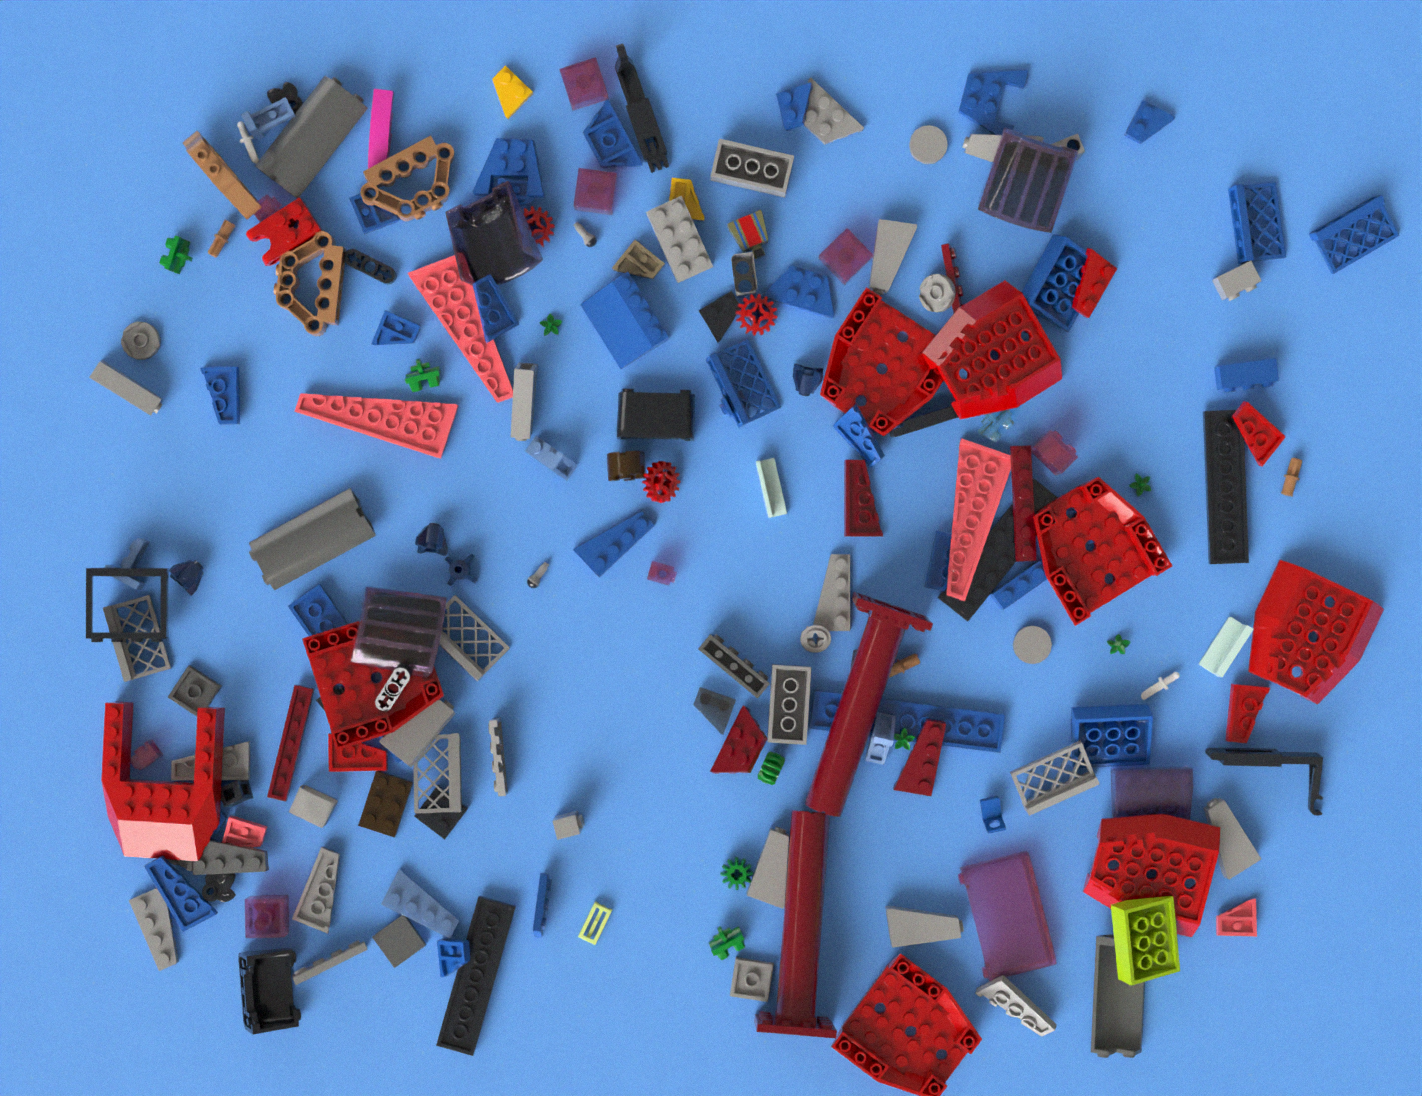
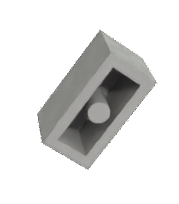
[1212,261,1261,301]
[553,811,585,840]

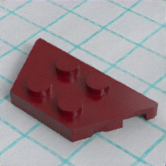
[710,706,768,774]

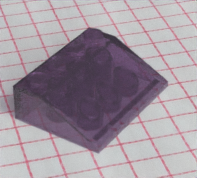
[1111,766,1193,820]

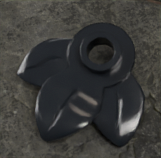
[267,82,303,114]
[202,873,236,902]

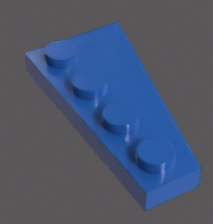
[573,511,655,577]
[144,855,218,932]

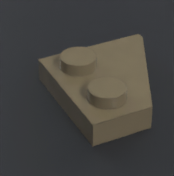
[612,240,665,279]

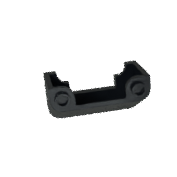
[617,389,695,441]
[238,948,301,1035]

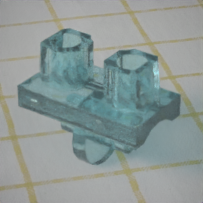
[978,410,1014,442]

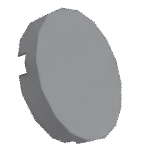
[909,125,948,164]
[919,274,956,312]
[121,321,161,360]
[1013,626,1052,664]

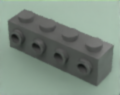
[698,634,770,699]

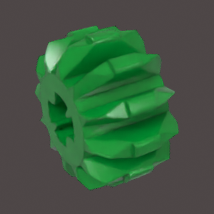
[758,751,785,785]
[720,857,753,890]

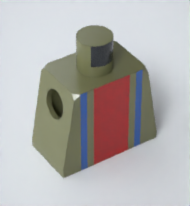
[727,210,768,259]

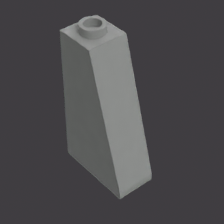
[962,134,1044,175]
[868,219,917,295]
[89,360,163,416]
[511,362,538,441]
[379,699,456,768]
[1203,798,1261,880]
[746,827,789,909]
[885,906,964,948]

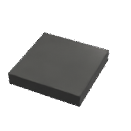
[168,665,222,716]
[372,915,427,968]

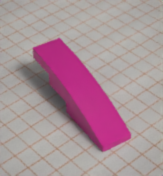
[368,89,394,169]

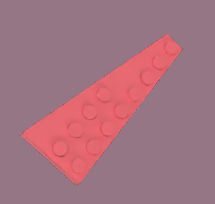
[408,253,513,403]
[294,393,459,459]
[946,438,1011,601]

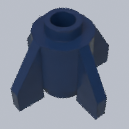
[793,363,823,396]
[415,523,448,556]
[445,554,478,586]
[169,560,204,596]

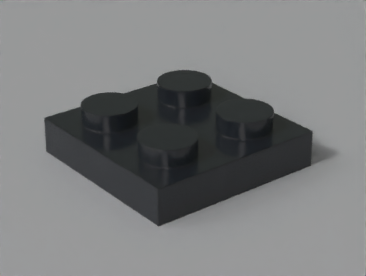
[414,785,468,840]

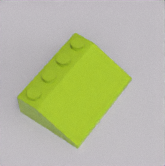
[1111,896,1180,986]

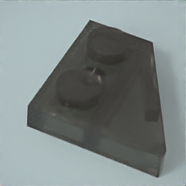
[693,687,736,735]

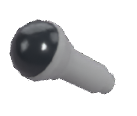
[573,222,597,247]
[527,562,549,588]

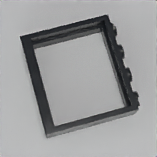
[86,568,169,642]

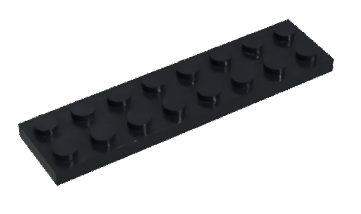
[1203,410,1249,564]
[937,478,1058,622]
[436,896,516,1056]

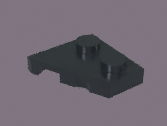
[699,291,740,343]

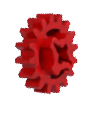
[513,206,555,249]
[735,294,778,336]
[642,461,681,503]

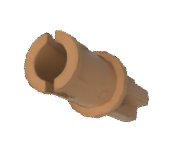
[208,220,235,258]
[1281,458,1302,497]
[889,654,920,678]

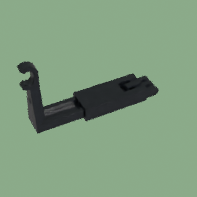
[615,43,669,173]
[889,406,958,437]
[1205,747,1324,816]

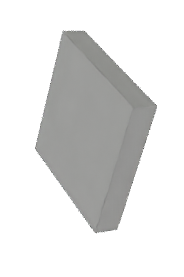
[730,957,774,1002]

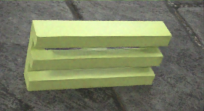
[578,901,612,945]

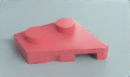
[222,815,268,848]
[1216,899,1257,937]

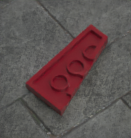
[844,460,883,537]
[893,719,946,796]

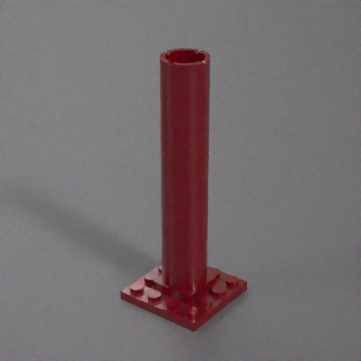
[805,592,933,817]
[754,810,837,1039]

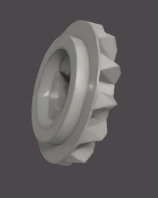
[800,623,831,653]

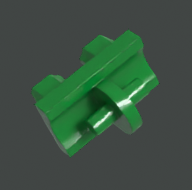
[159,236,193,274]
[405,359,441,392]
[708,926,745,960]

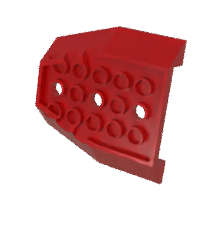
[922,280,1062,420]
[820,287,944,436]
[1033,477,1173,626]
[1248,560,1384,705]
[302,621,444,750]
[1083,814,1220,937]
[831,953,982,1096]

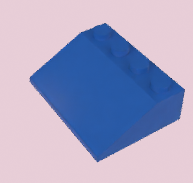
[1022,235,1087,332]
[580,272,669,369]
[1071,704,1153,768]

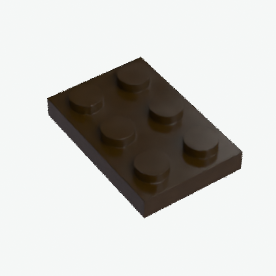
[358,771,413,838]

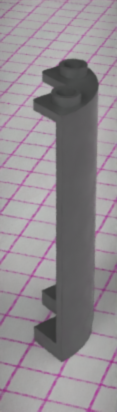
[255,76,368,198]
[249,488,376,590]
[1091,934,1145,1058]

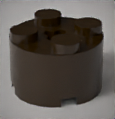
[607,451,646,481]

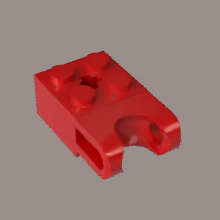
[246,197,323,266]

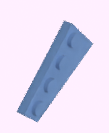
[381,870,459,938]

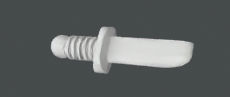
[237,121,259,164]
[1141,672,1180,700]

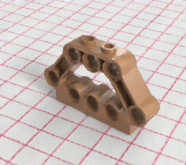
[182,131,262,220]
[360,136,454,221]
[274,231,347,336]

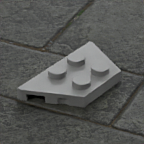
[804,78,864,145]

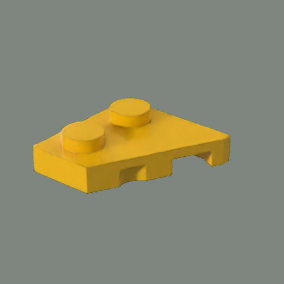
[492,65,533,119]
[669,178,705,221]

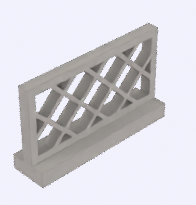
[103,595,171,682]
[423,595,510,682]
[414,733,462,814]
[1010,741,1099,816]

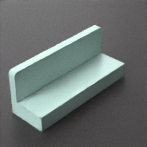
[755,458,787,518]
[1199,617,1253,677]

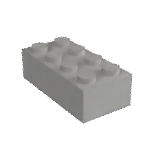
[710,139,794,198]
[646,196,713,283]
[767,664,811,745]

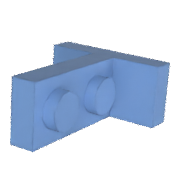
[241,97,295,140]
[525,436,578,481]
[104,538,150,590]
[865,712,896,765]

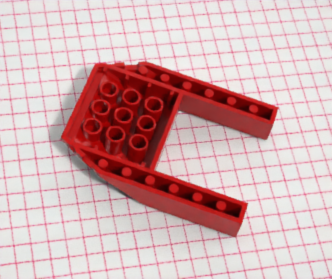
[101,701,225,861]

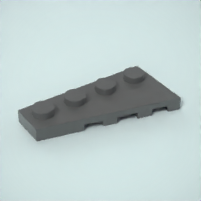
[192,839,269,875]

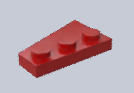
[1072,248,1117,318]
[1232,401,1286,467]
[1225,684,1270,743]
[328,733,388,772]

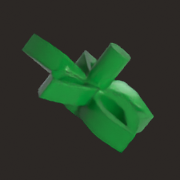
[539,313,562,336]
[1129,474,1151,497]
[1107,634,1130,654]
[894,727,915,750]

